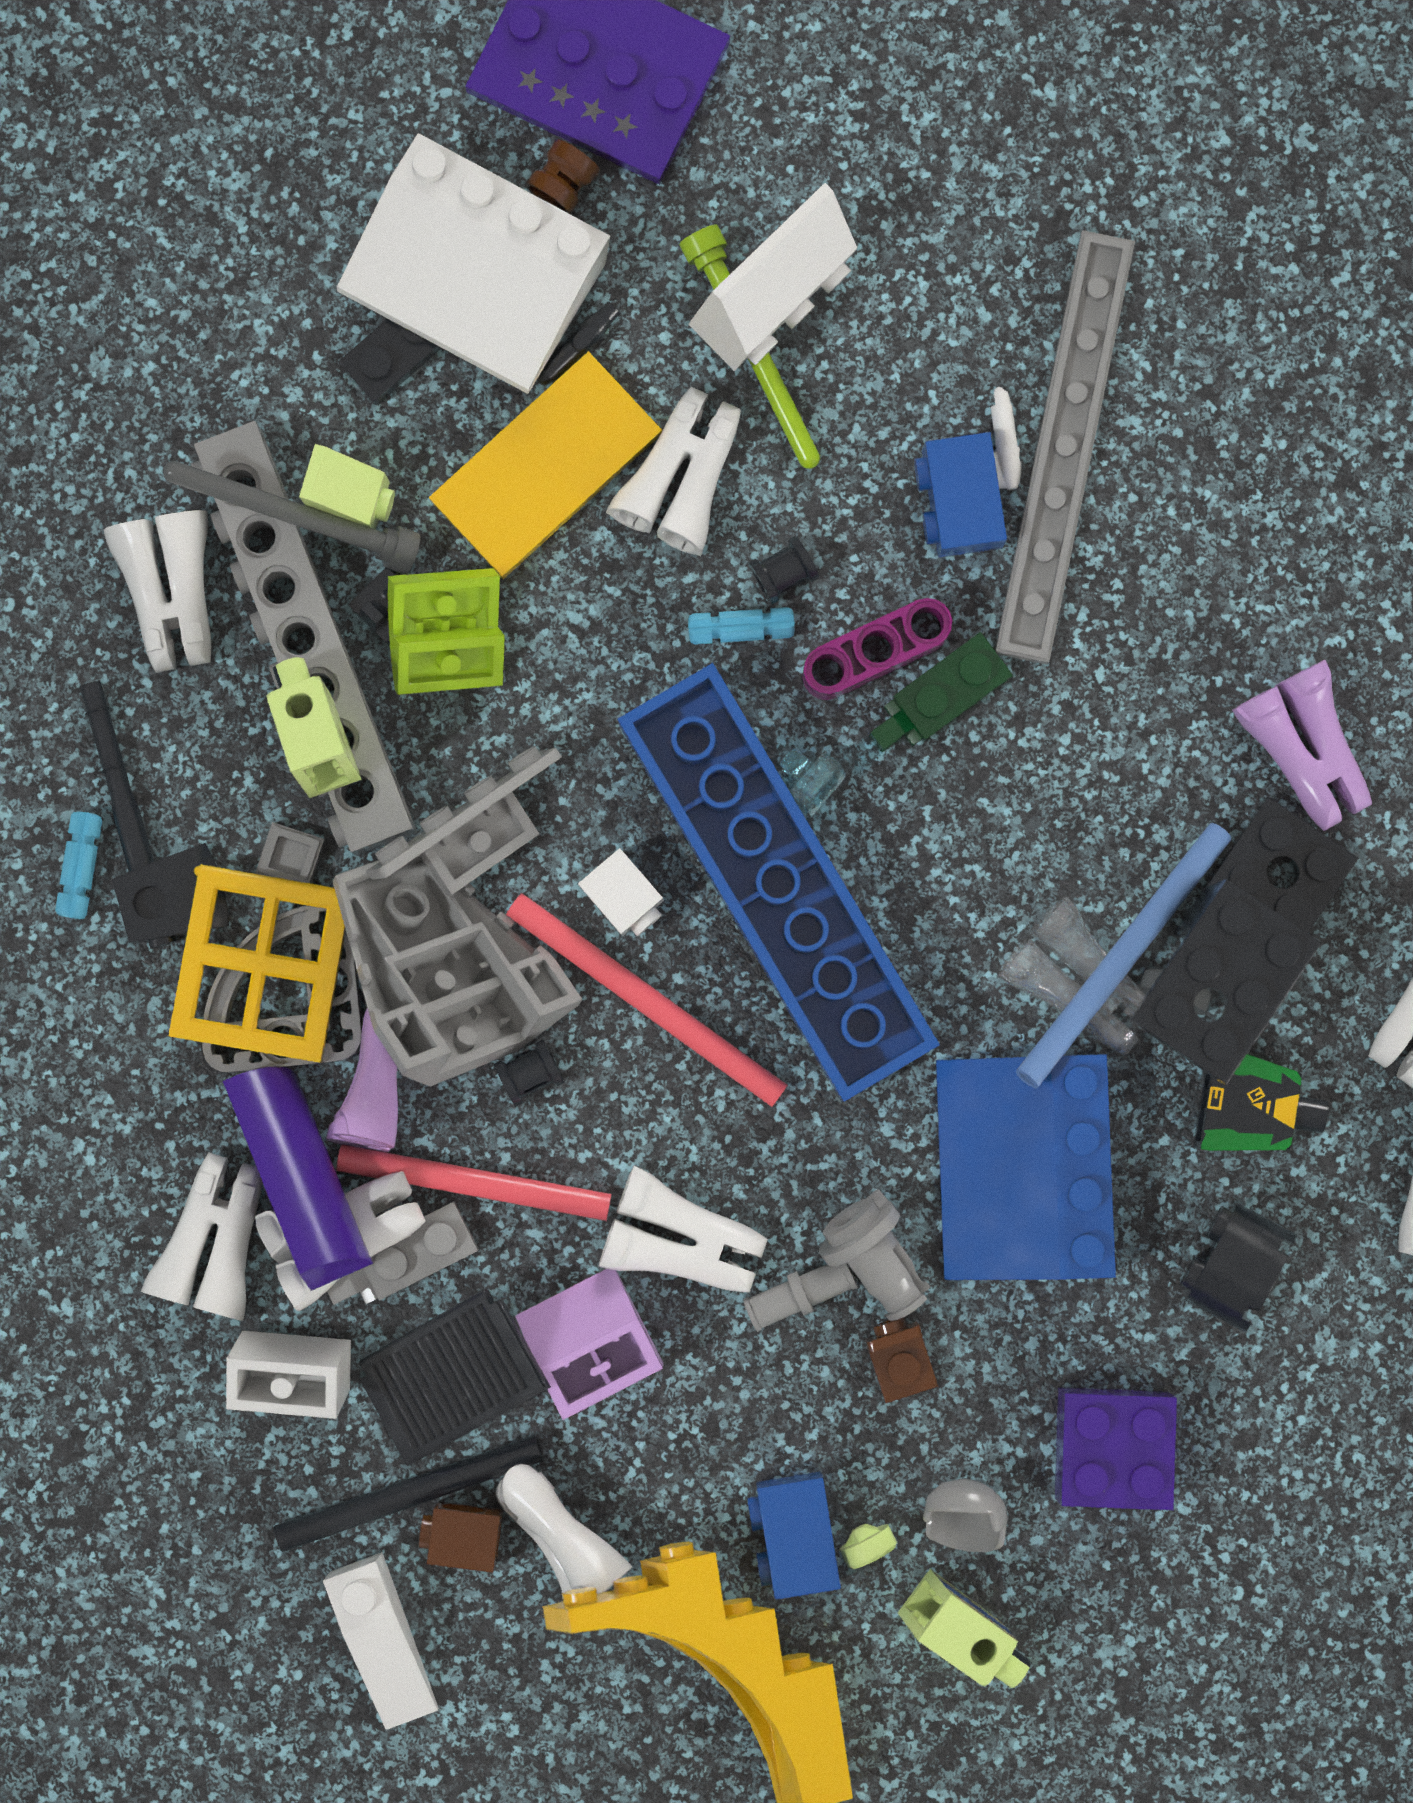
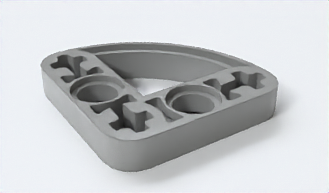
[202,905,363,1073]

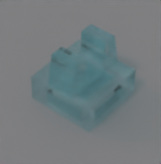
[779,748,846,817]

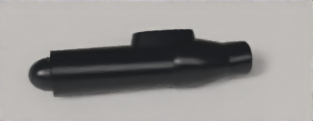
[537,301,620,385]

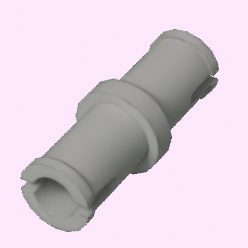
[743,1263,858,1332]

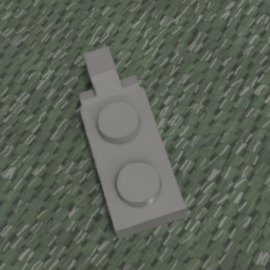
[327,1201,479,1305]

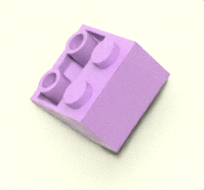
[515,1269,664,1420]

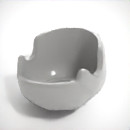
[923,1478,1008,1552]

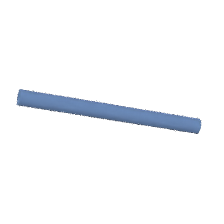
[1015,823,1231,1089]

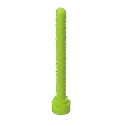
[679,224,820,469]

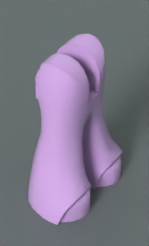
[1232,660,1372,831]
[326,1008,398,1152]

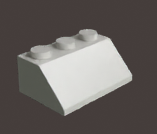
[689,183,857,371]

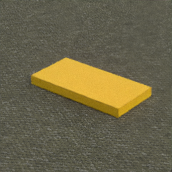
[429,351,662,579]

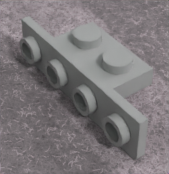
[366,746,562,895]

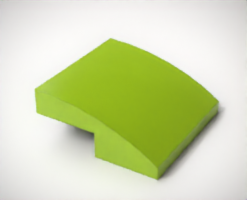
[388,568,505,695]

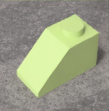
[299,444,395,530]

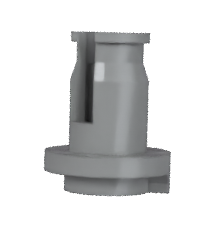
[819,1189,930,1321]

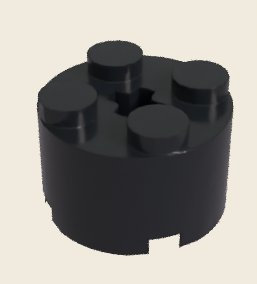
[1179,1203,1297,1333]

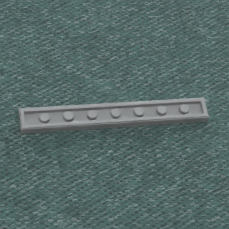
[995,230,1135,665]

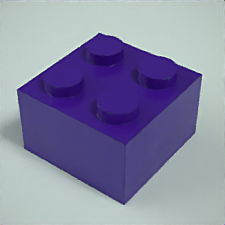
[1055,1387,1177,1510]

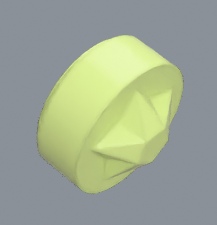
[839,1524,897,1569]

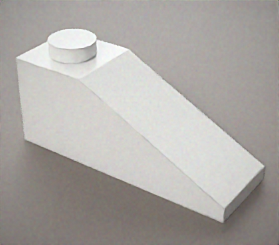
[323,1552,439,1730]

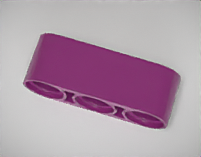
[802,598,952,700]

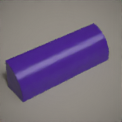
[223,1067,373,1291]

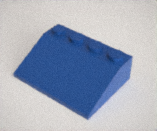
[936,1054,1116,1280]

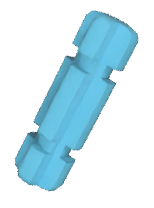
[688,607,795,644]
[55,811,102,919]

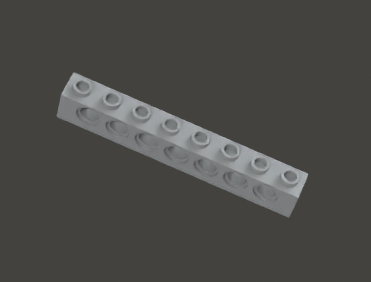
[191,421,417,856]

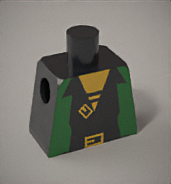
[1193,1054,1328,1151]

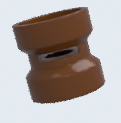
[525,139,600,215]

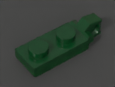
[869,632,1013,752]

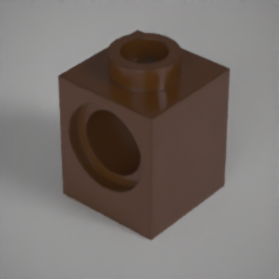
[419,1501,504,1572]

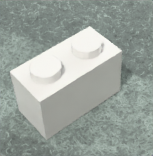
[226,1331,351,1419]

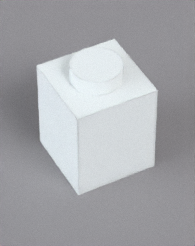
[578,848,664,937]

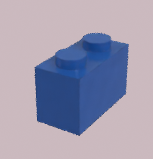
[914,432,1007,558]
[747,1471,841,1600]

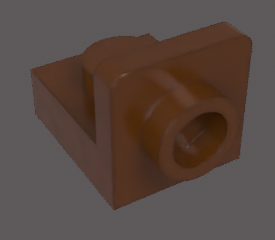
[865,1317,938,1404]

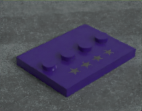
[465,0,730,185]

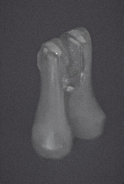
[997,895,1146,1056]

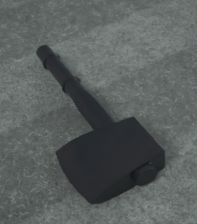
[80,681,229,949]

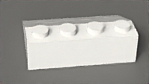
[337,133,610,394]

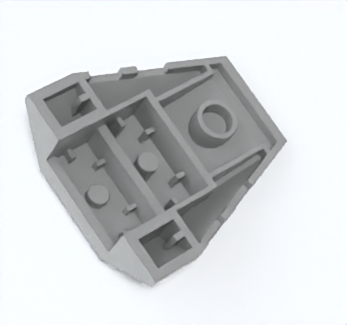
[332,855,583,1087]

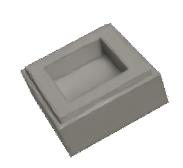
[255,822,326,883]

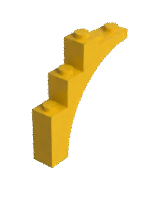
[543,1542,853,1803]

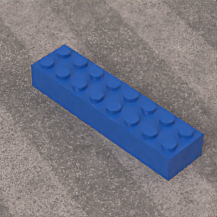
[617,663,940,1102]

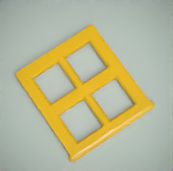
[168,864,346,1063]

